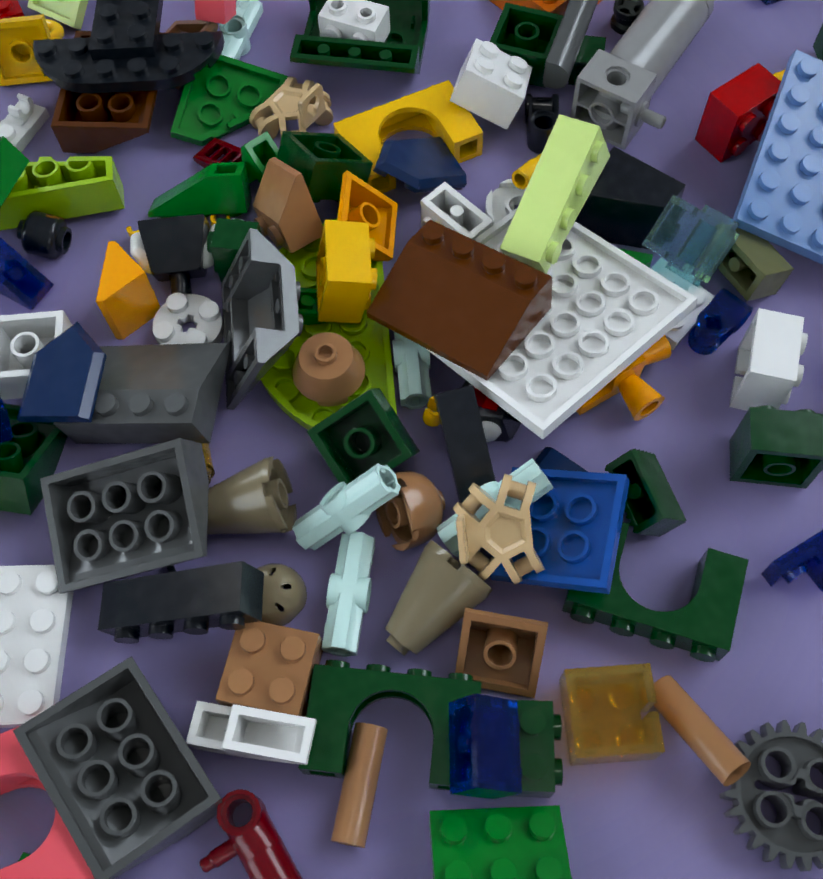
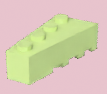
[499,114,610,274]

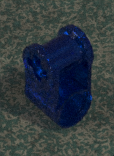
[688,288,754,355]

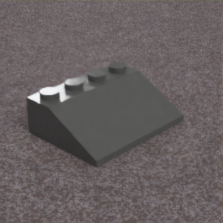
[53,343,230,444]
[40,438,209,594]
[13,656,223,879]

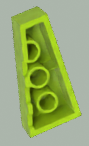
[0,156,125,231]

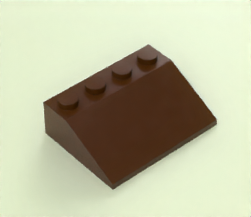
[51,31,168,153]
[366,220,552,380]

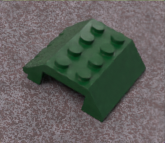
[290,0,431,74]

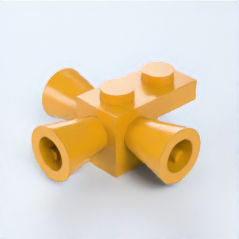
[576,335,671,421]

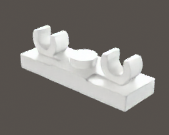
[0,93,50,153]

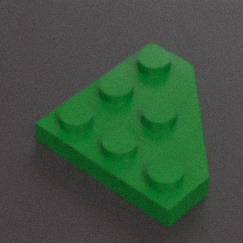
[170,55,288,146]

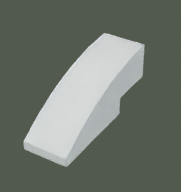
[186,701,317,765]

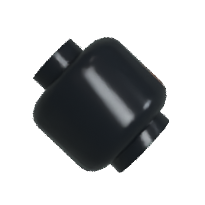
[17,211,72,259]

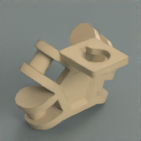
[249,76,333,139]
[453,473,545,585]

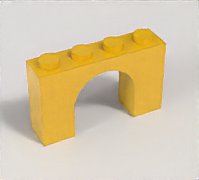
[333,80,484,193]

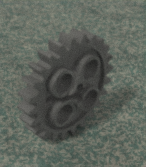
[719,720,823,872]

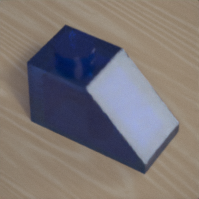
[0,237,54,310]

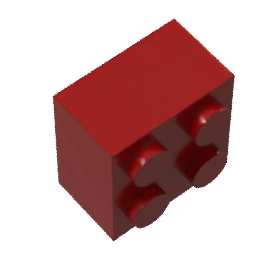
[695,63,781,163]

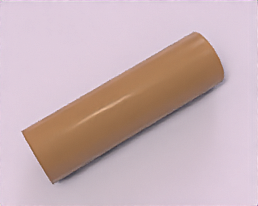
[646,675,751,786]
[331,722,388,848]

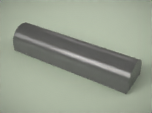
[542,0,598,89]

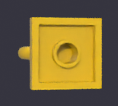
[0,14,65,86]

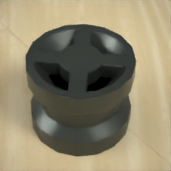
[610,0,644,35]

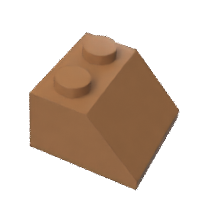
[253,157,323,254]

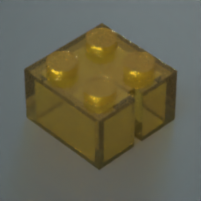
[559,663,665,766]

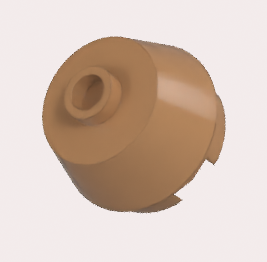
[292,332,365,407]

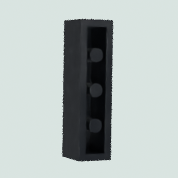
[98,561,264,644]

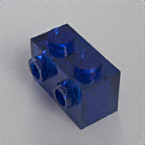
[449,693,522,799]

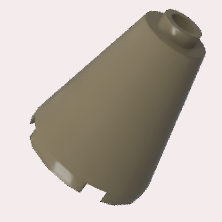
[207,456,297,535]
[385,540,492,656]

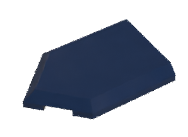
[373,137,467,193]
[17,322,107,422]

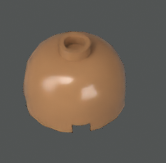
[376,471,445,551]

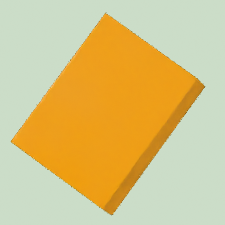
[337,170,398,261]
[96,241,160,340]

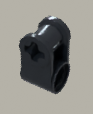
[524,94,559,154]

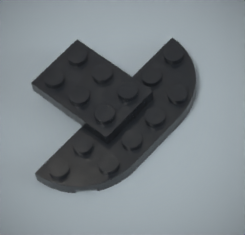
[33,0,225,93]

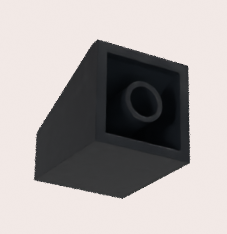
[575,147,686,250]

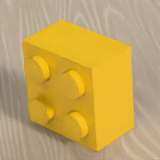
[316,219,378,324]

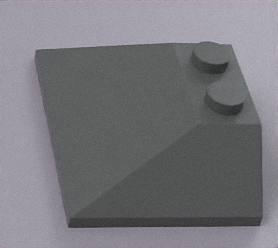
[221,228,303,410]

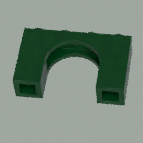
[562,522,749,662]
[298,660,482,793]

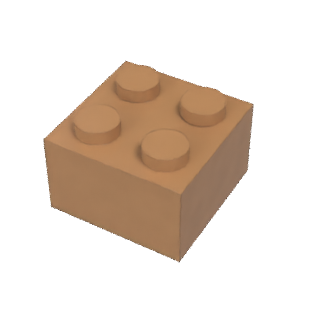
[215,621,323,717]

